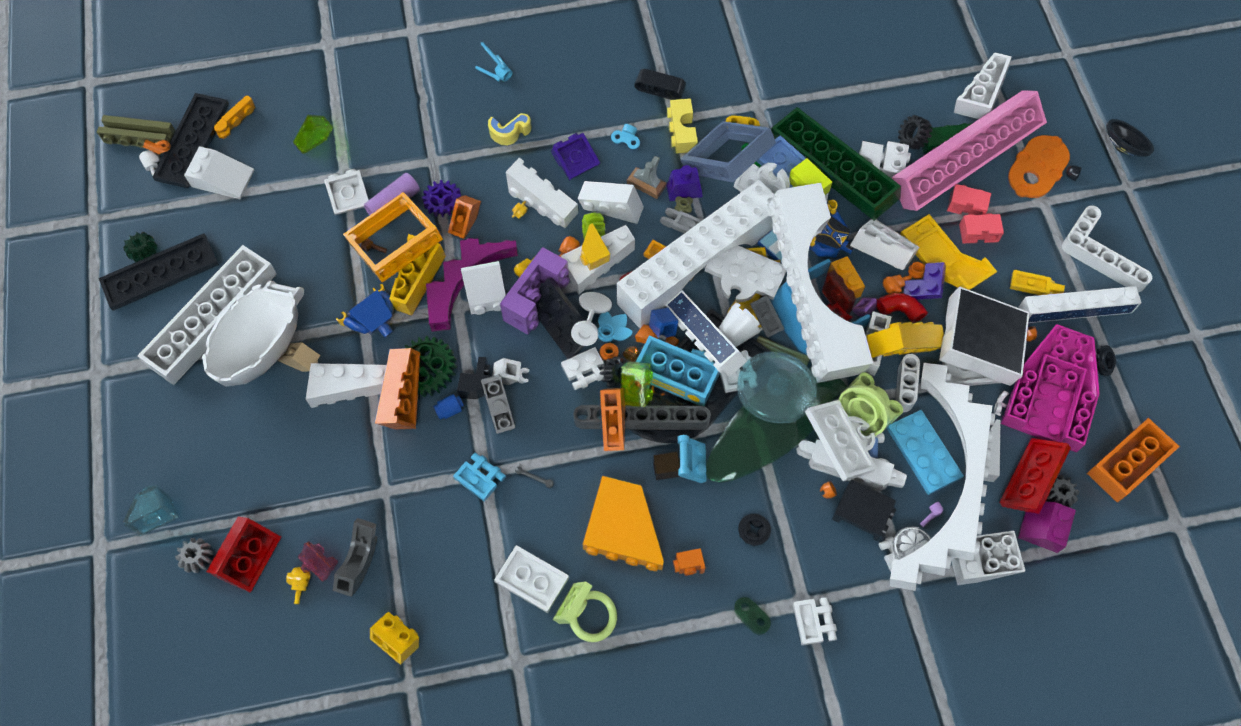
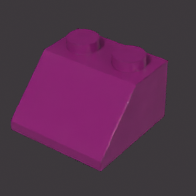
[1018,502,1076,553]

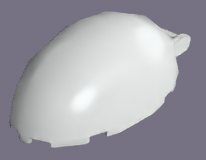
[202,281,304,387]

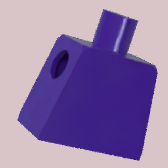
[666,165,703,201]

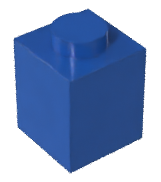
[649,308,678,338]

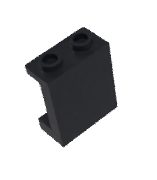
[832,479,896,541]

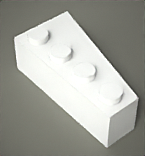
[506,158,578,228]

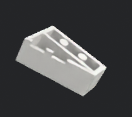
[578,181,644,224]
[850,219,920,270]

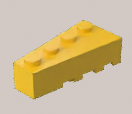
[389,234,446,316]
[866,322,944,358]

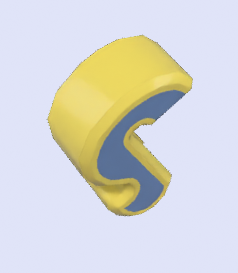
[488,113,532,145]

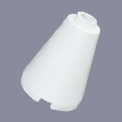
[718,303,763,347]

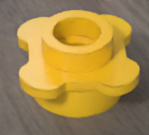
[512,201,528,219]

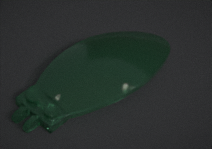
[706,366,848,482]

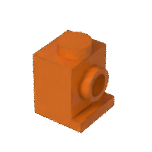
[673,548,705,576]

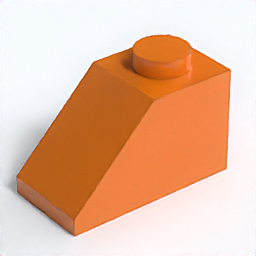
[448,195,481,239]

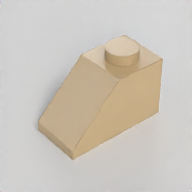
[278,342,320,372]

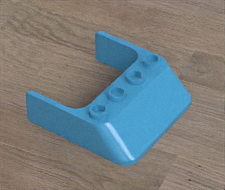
[770,259,871,355]

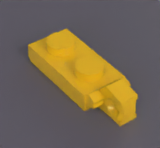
[1010,270,1065,295]

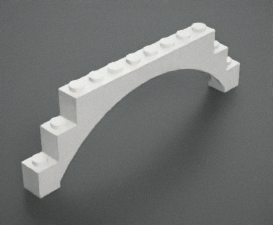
[890,363,995,591]

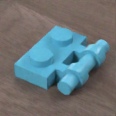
[453,452,506,502]

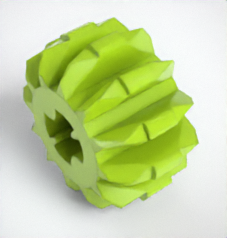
[582,212,606,239]

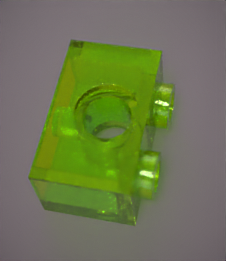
[622,361,653,407]

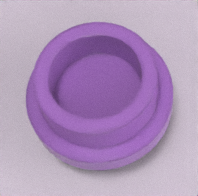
[524,288,541,303]

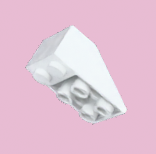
[951,531,1025,585]

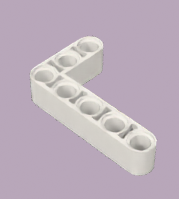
[1062,206,1152,292]

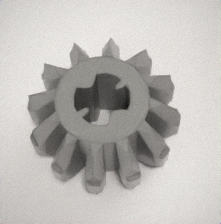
[175,538,214,573]

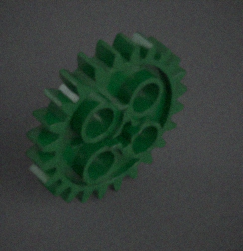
[405,336,457,397]

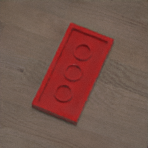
[999,438,1071,514]

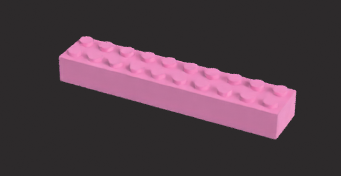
[892,91,1047,211]

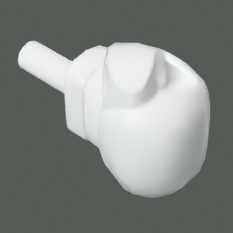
[139,150,161,176]

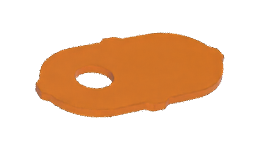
[1008,135,1070,198]

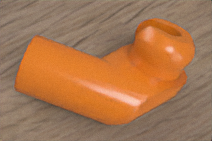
[143,139,170,154]

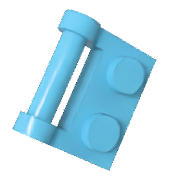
[678,435,707,483]

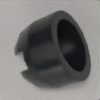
[1066,166,1082,181]

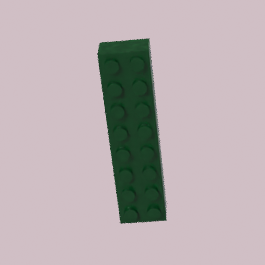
[771,107,901,221]

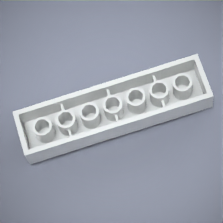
[138,245,276,385]

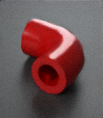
[876,293,928,324]

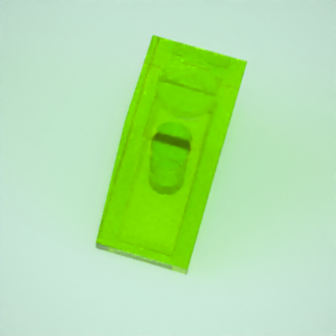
[293,115,333,154]

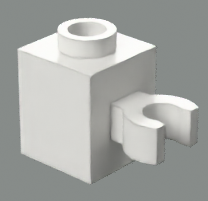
[492,358,529,385]

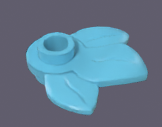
[598,312,633,342]

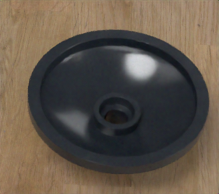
[1106,119,1154,157]

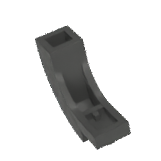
[333,518,378,597]

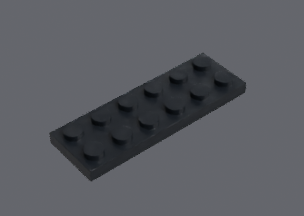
[153,93,229,189]
[98,233,219,311]

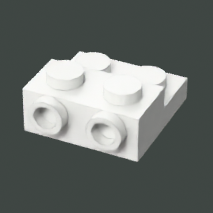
[324,169,369,215]

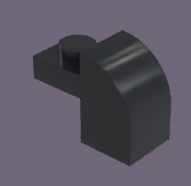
[457,357,491,399]

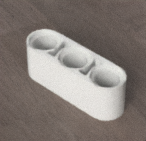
[895,354,920,412]

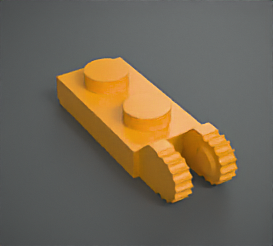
[214,95,255,139]

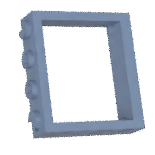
[680,121,776,183]

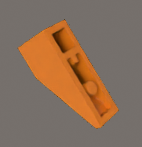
[600,388,625,451]

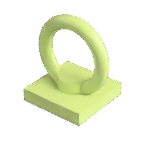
[553,581,617,642]

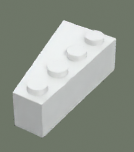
[954,53,1011,119]
[561,225,635,295]
[306,363,387,408]

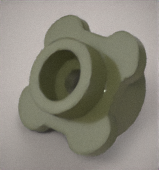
[674,196,693,213]

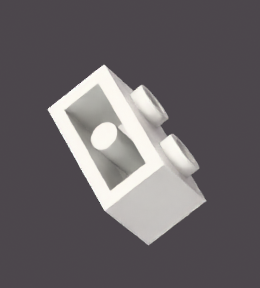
[882,141,911,179]

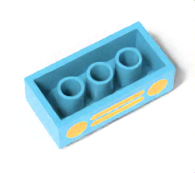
[633,335,720,406]

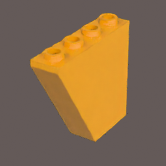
[583,476,664,571]

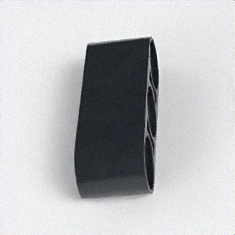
[634,69,686,100]

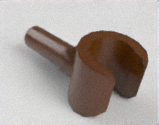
[360,238,387,254]

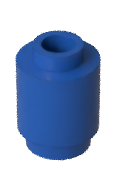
[433,394,464,420]

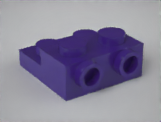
[551,133,600,181]

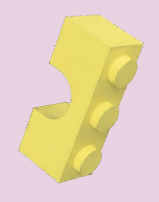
[667,98,698,153]

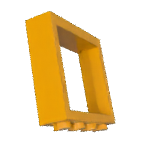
[343,192,443,283]

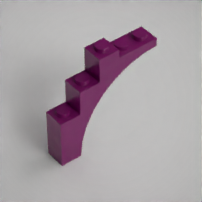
[426,238,518,332]

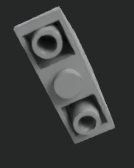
[481,374,515,434]

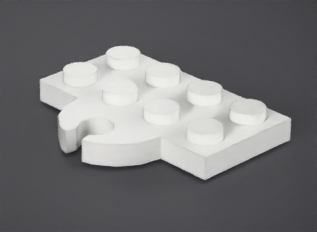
[734,163,790,194]
[705,246,787,303]
[805,400,877,481]

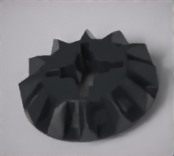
[1096,345,1116,376]
[738,514,771,547]

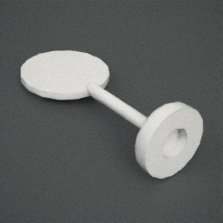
[571,292,612,346]

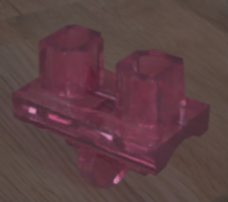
[298,541,338,582]

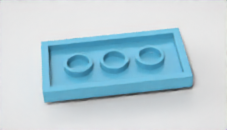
[887,410,964,495]

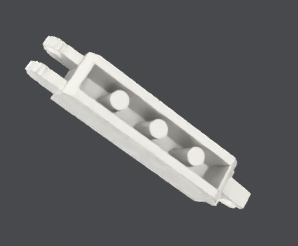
[796,439,907,491]

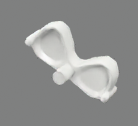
[994,391,1009,416]

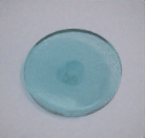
[737,352,817,423]

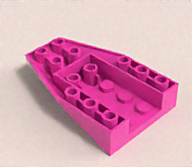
[1000,324,1100,453]

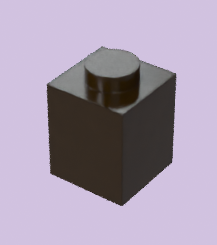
[653,452,680,480]

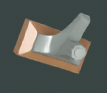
[627,156,666,199]

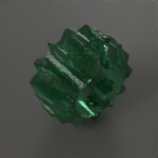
[123,231,158,262]

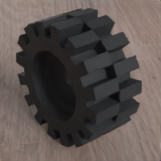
[898,115,932,150]

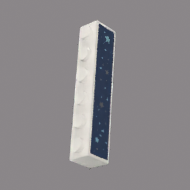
[1019,286,1142,323]
[665,290,747,377]

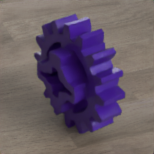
[422,180,462,217]

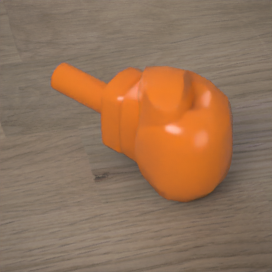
[558,236,580,257]
[882,275,912,294]

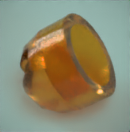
[623,346,639,363]

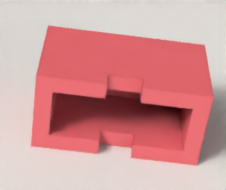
[947,184,991,215]
[959,213,1004,244]

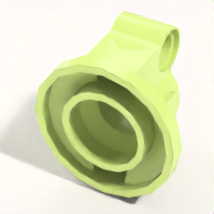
[838,372,903,436]

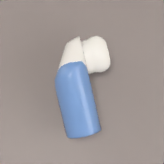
[868,433,885,458]

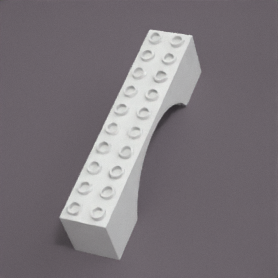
[617,180,775,328]
[767,183,873,383]

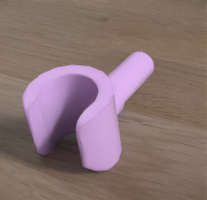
[920,502,943,527]

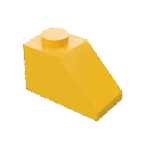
[580,223,610,270]

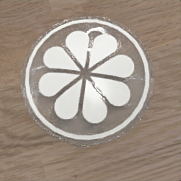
[893,527,931,560]

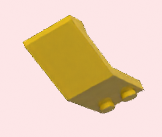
[900,214,997,290]

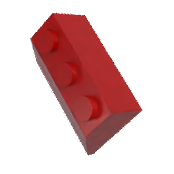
[206,516,281,593]

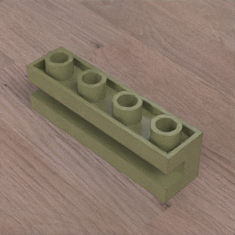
[97,115,175,148]

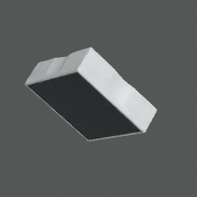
[939,287,1029,386]

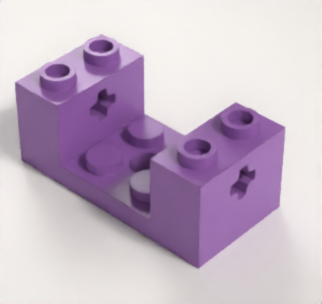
[500,247,570,335]

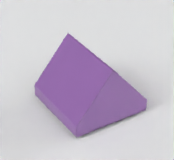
[852,298,877,317]

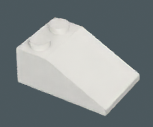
[184,146,255,199]
[461,261,506,315]

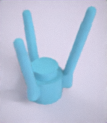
[475,42,513,82]

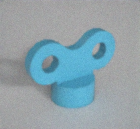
[611,124,640,150]

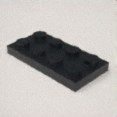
[536,278,584,359]

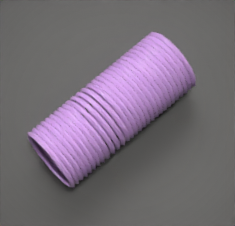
[364,173,420,215]

